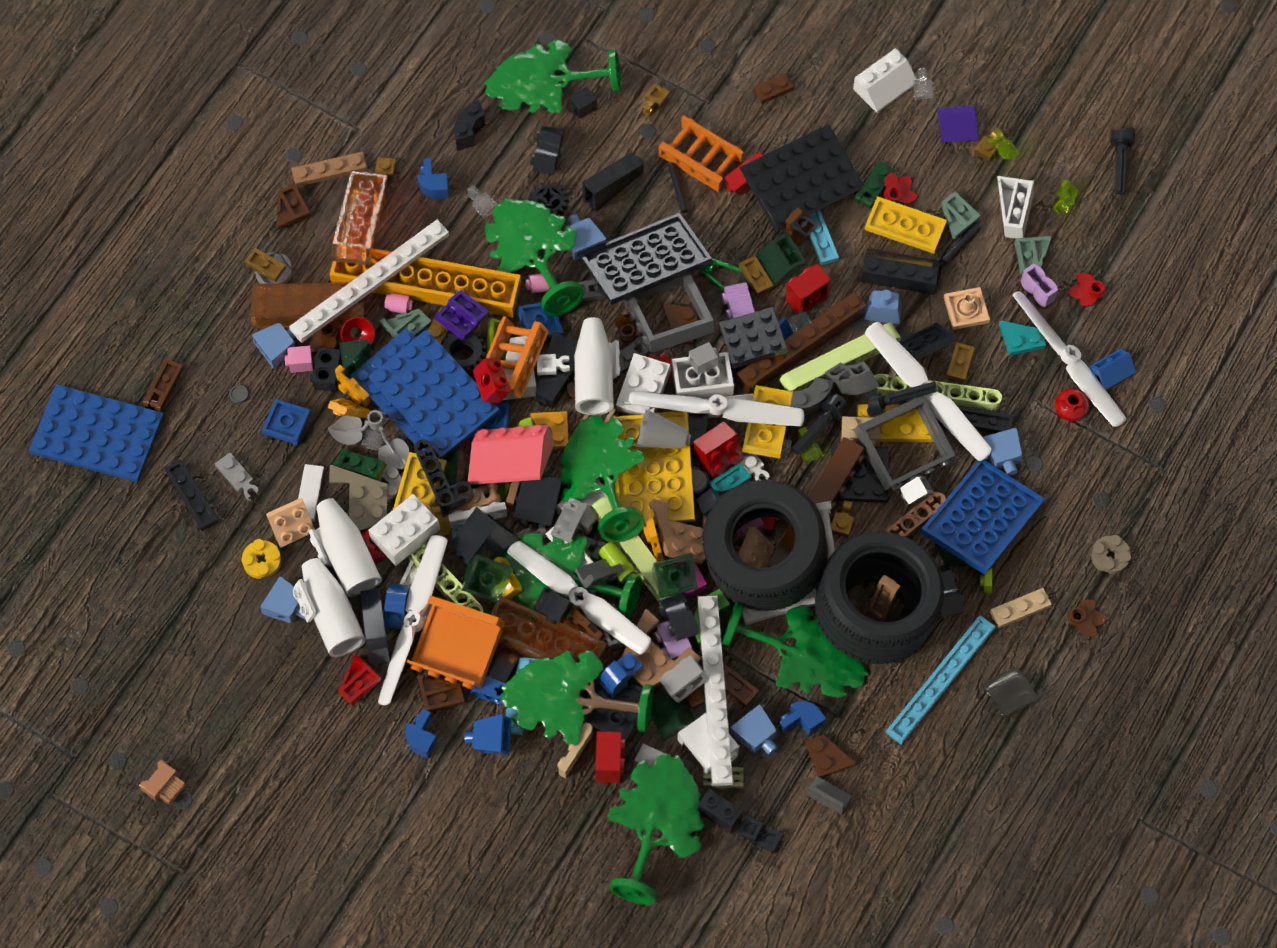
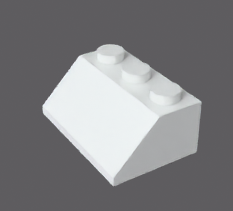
[853,48,918,113]

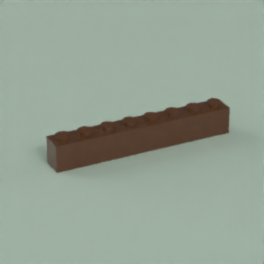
[736,291,866,394]
[767,437,865,567]

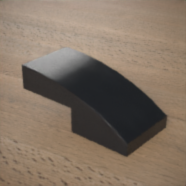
[487,647,522,684]
[737,816,784,854]

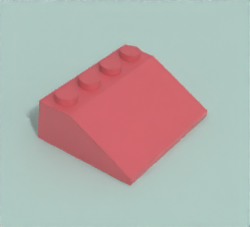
[468,425,554,485]

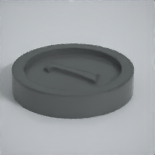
[229,385,248,404]

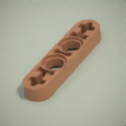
[886,492,946,538]

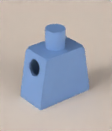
[567,215,606,261]
[864,290,902,324]
[252,323,296,369]
[983,428,1022,476]
[260,577,306,623]
[730,704,778,755]

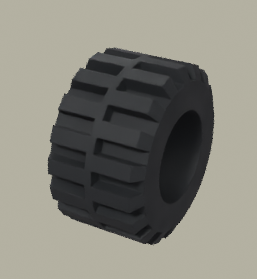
[441,332,486,379]

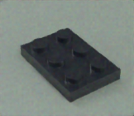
[898,322,956,361]

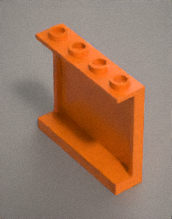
[406,596,505,690]

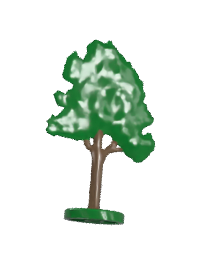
[501,651,653,746]

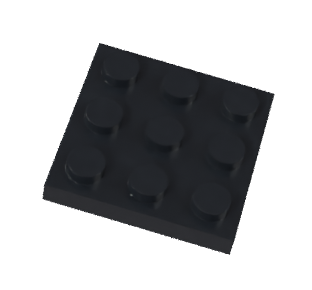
[719,307,788,369]
[831,445,889,503]
[582,668,642,744]

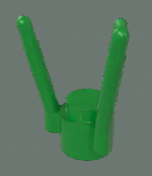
[700,258,742,291]

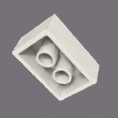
[671,352,734,399]
[616,353,671,415]
[368,494,440,566]

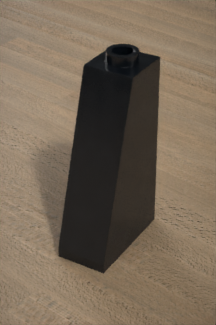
[582,152,644,212]
[536,331,578,409]

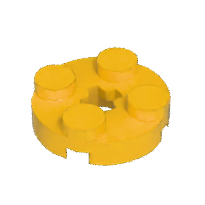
[241,539,281,579]

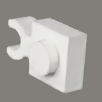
[537,354,570,375]
[740,453,770,480]

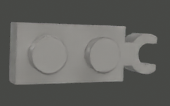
[215,453,259,501]

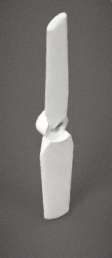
[1013,292,1126,427]
[865,322,992,461]
[629,392,804,426]
[378,535,448,705]
[507,541,651,654]

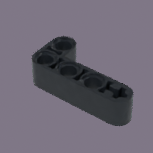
[414,439,474,512]
[360,588,390,666]

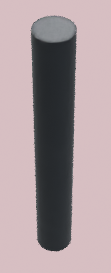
[668,163,688,213]
[941,222,982,264]

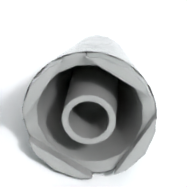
[636,409,691,449]

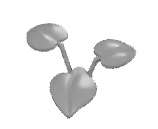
[328,408,410,469]

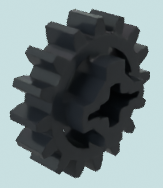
[529,181,569,215]

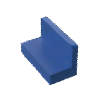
[1089,349,1136,389]

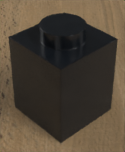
[568,86,597,119]

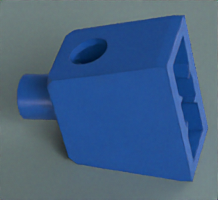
[464,714,511,756]

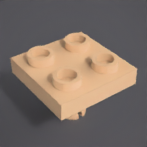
[944,287,990,330]
[266,498,315,548]
[734,527,775,568]

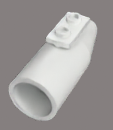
[574,318,620,415]
[308,498,382,597]
[293,558,366,657]

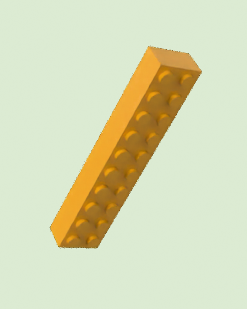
[329,242,521,318]

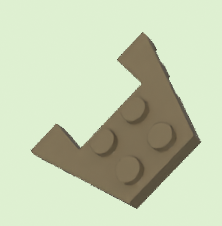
[329,465,388,531]

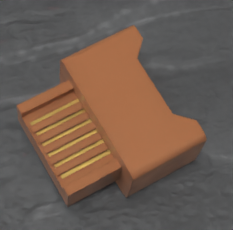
[139,760,186,805]

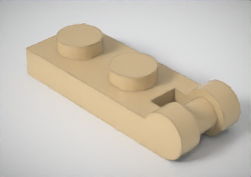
[557,723,592,778]

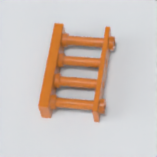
[658,115,744,192]
[476,316,549,398]

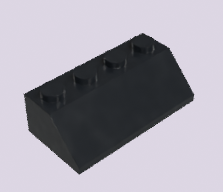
[861,248,940,295]

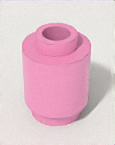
[525,273,550,294]
[385,293,413,314]

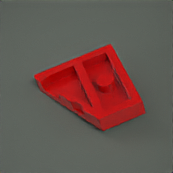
[338,654,381,706]

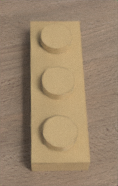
[990,588,1052,629]

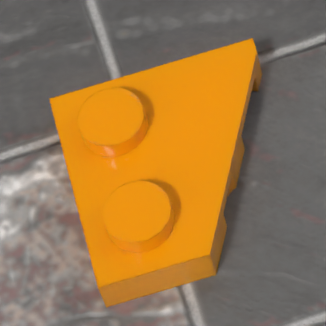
[335,365,371,408]

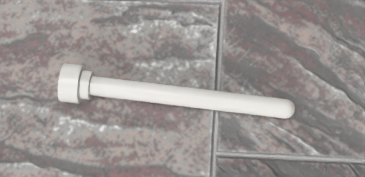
[815,501,835,559]

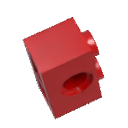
[473,358,511,404]

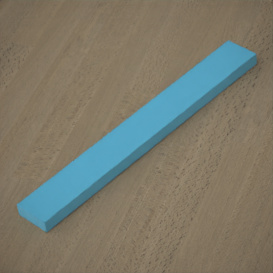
[886,615,996,745]

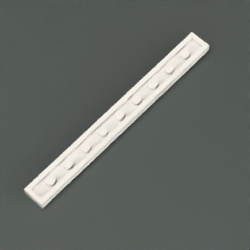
[289,220,449,343]
[697,596,733,786]

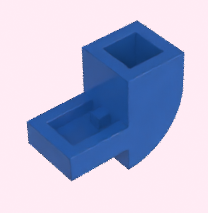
[417,158,449,199]
[384,583,410,629]
[600,652,643,698]
[779,701,826,735]
[405,709,437,759]

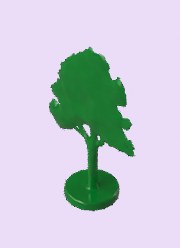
[484,40,622,114]
[484,198,584,316]
[560,415,645,543]
[500,533,642,627]
[721,602,869,698]
[607,753,704,905]

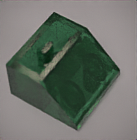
[756,233,806,287]

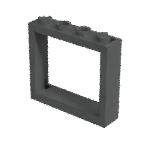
[624,273,715,353]
[854,396,956,491]

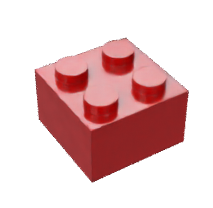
[786,264,831,317]
[693,422,744,479]
[596,732,625,783]

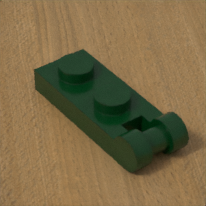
[854,161,895,209]
[333,448,387,481]

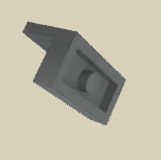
[575,559,624,589]
[807,776,852,815]

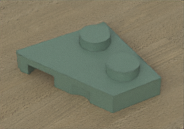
[941,192,981,240]
[1015,236,1051,275]
[380,309,432,338]

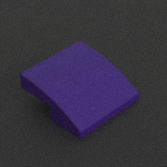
[937,105,978,143]
[434,290,489,340]

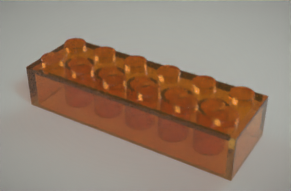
[332,171,388,265]
[250,283,366,327]
[490,596,607,685]

